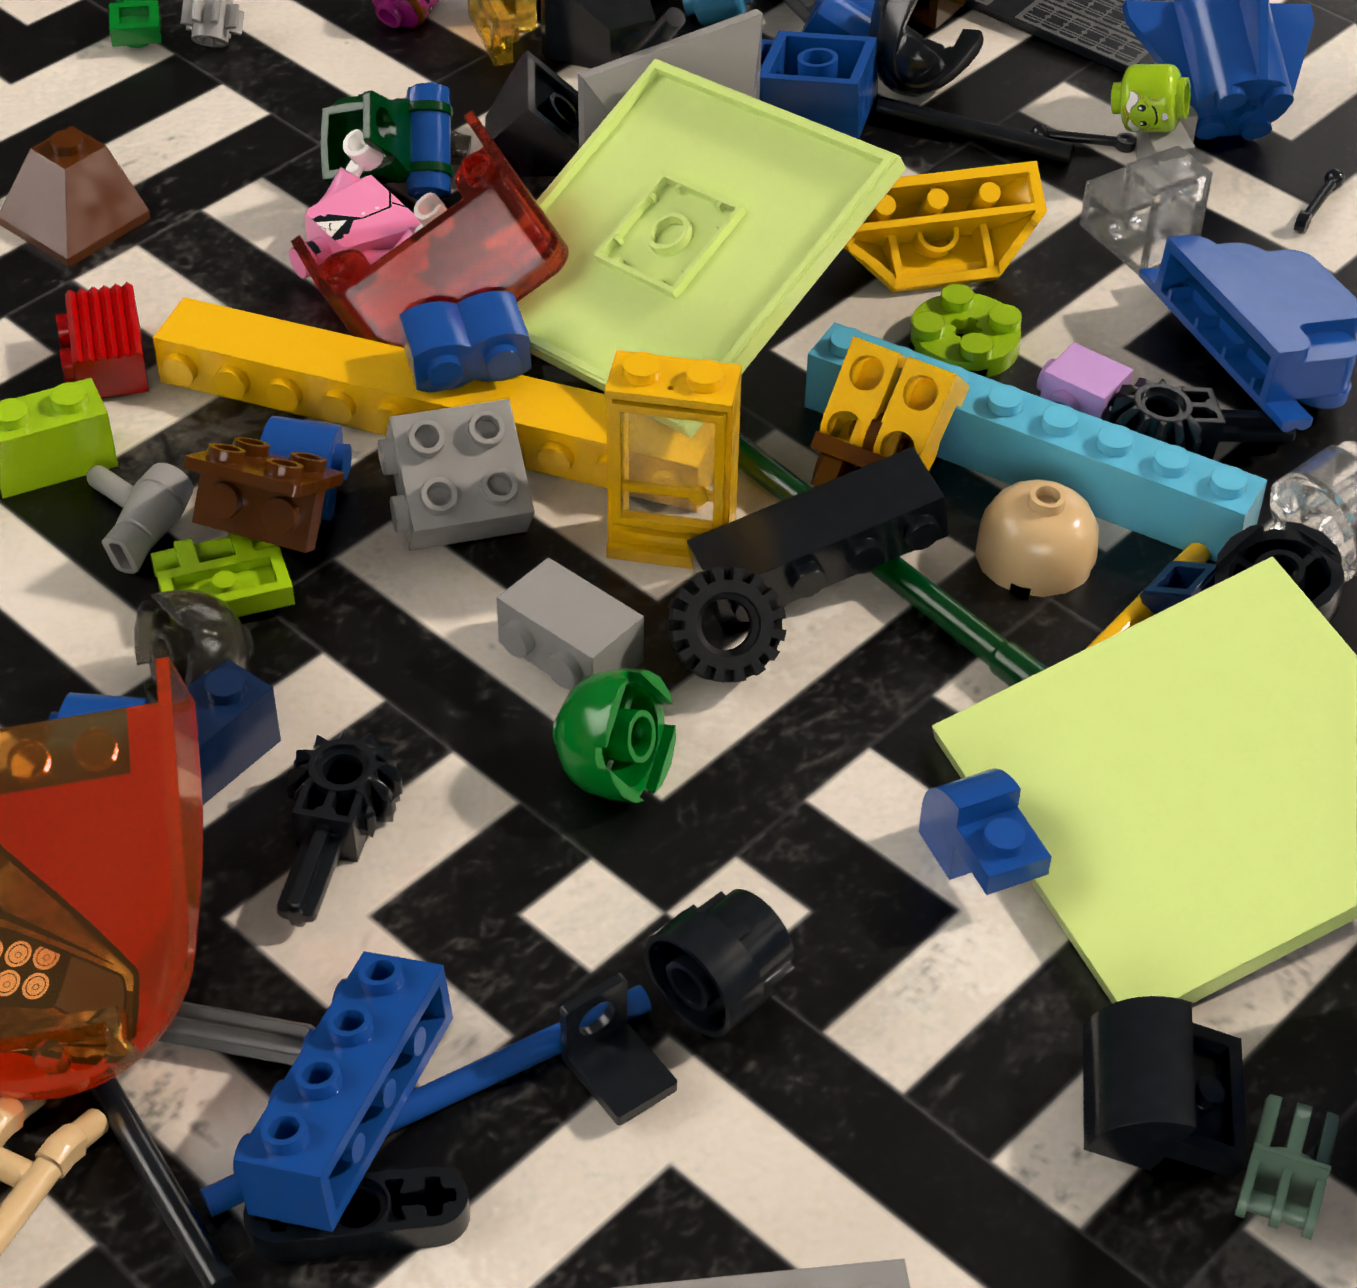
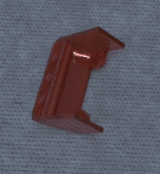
[291,110,569,348]

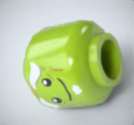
[1111,64,1191,132]

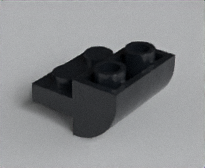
[1083,996,1248,1178]

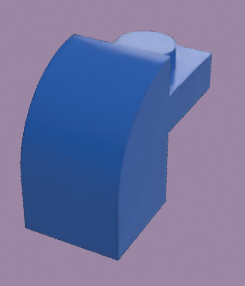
[918,768,1052,895]

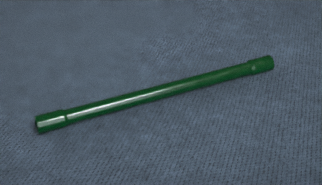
[738,431,1047,687]

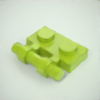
[150,532,295,632]

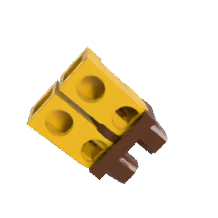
[810,336,970,487]

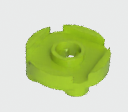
[909,284,1022,377]

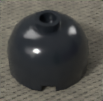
[1215,522,1345,623]

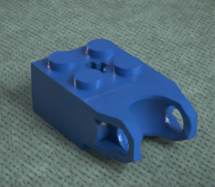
[759,31,878,139]

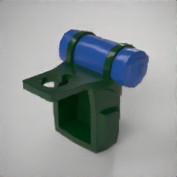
[320,82,454,200]

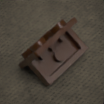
[183,437,344,553]

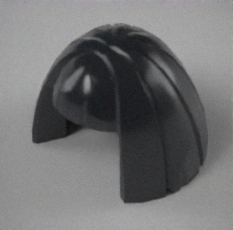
[869,0,984,97]

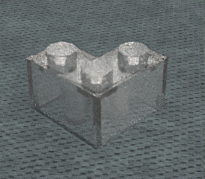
[1080,145,1213,275]

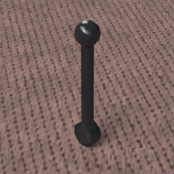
[1030,124,1137,153]
[1294,168,1345,234]

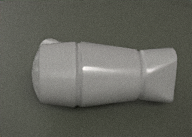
[87,463,194,574]

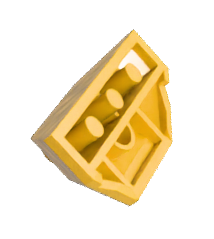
[843,161,1047,293]

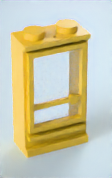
[604,350,742,569]

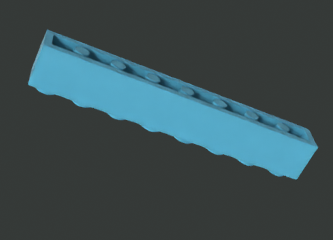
[804,322,1267,562]

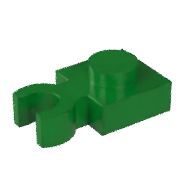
[109,0,162,48]

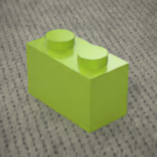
[0,378,118,499]

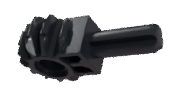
[1105,378,1296,460]
[276,729,403,927]

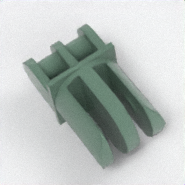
[1235,1094,1340,1240]

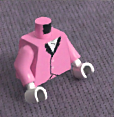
[289,129,454,291]

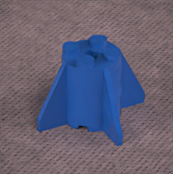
[1122,0,1315,140]

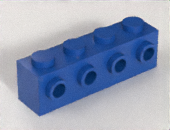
[233,951,453,1232]

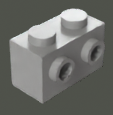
[496,557,644,689]

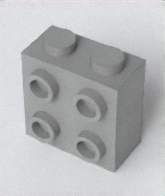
[378,399,535,551]

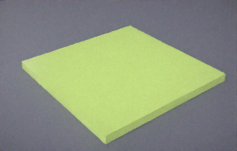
[451,59,906,437]
[932,556,1357,1003]

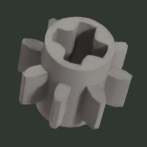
[180,0,244,47]

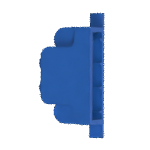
[1138,235,1357,432]

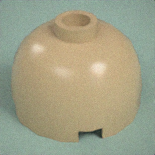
[975,479,1099,597]

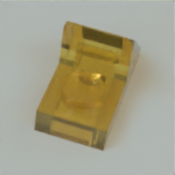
[468,0,537,66]

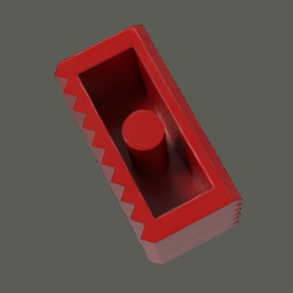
[56,282,149,398]

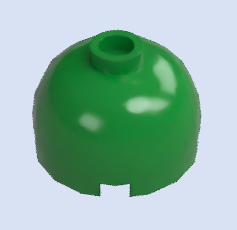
[553,668,676,803]

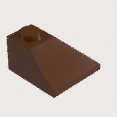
[0,125,151,268]

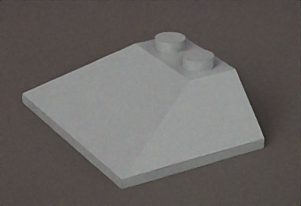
[578,9,763,149]

